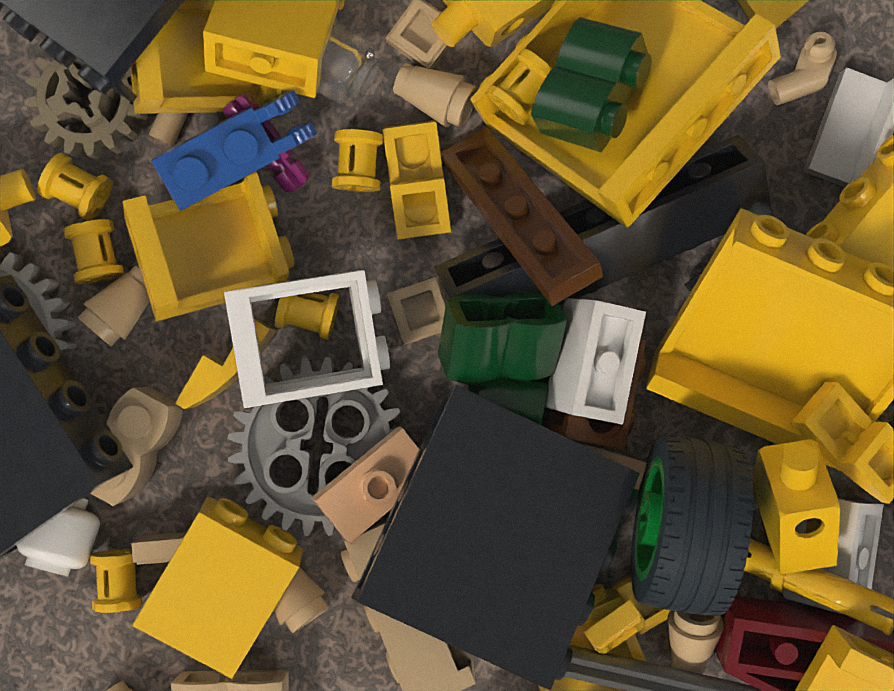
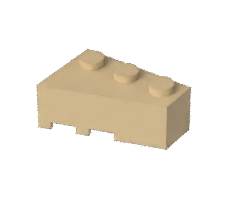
[341,517,476,691]

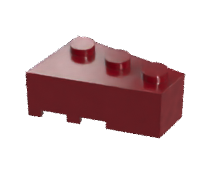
[714,596,894,691]

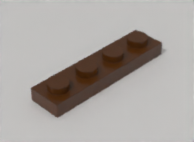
[440,127,603,306]

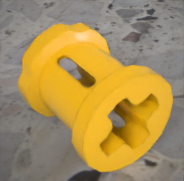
[486,49,552,125]
[331,129,383,192]
[37,152,113,221]
[63,219,125,284]
[275,280,341,340]
[90,549,143,613]

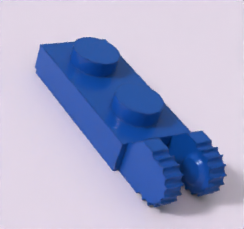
[151,90,317,211]

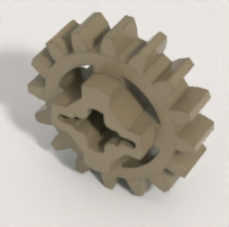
[24,57,148,160]

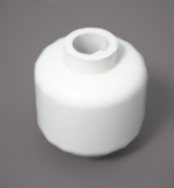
[17,498,100,577]

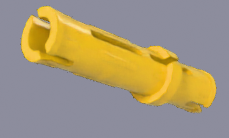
[744,538,894,636]

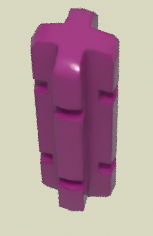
[223,93,310,192]

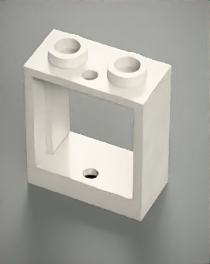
[224,270,390,408]

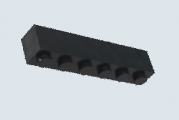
[434,135,772,306]

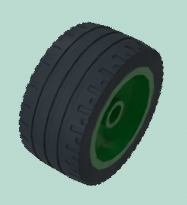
[631,436,753,615]

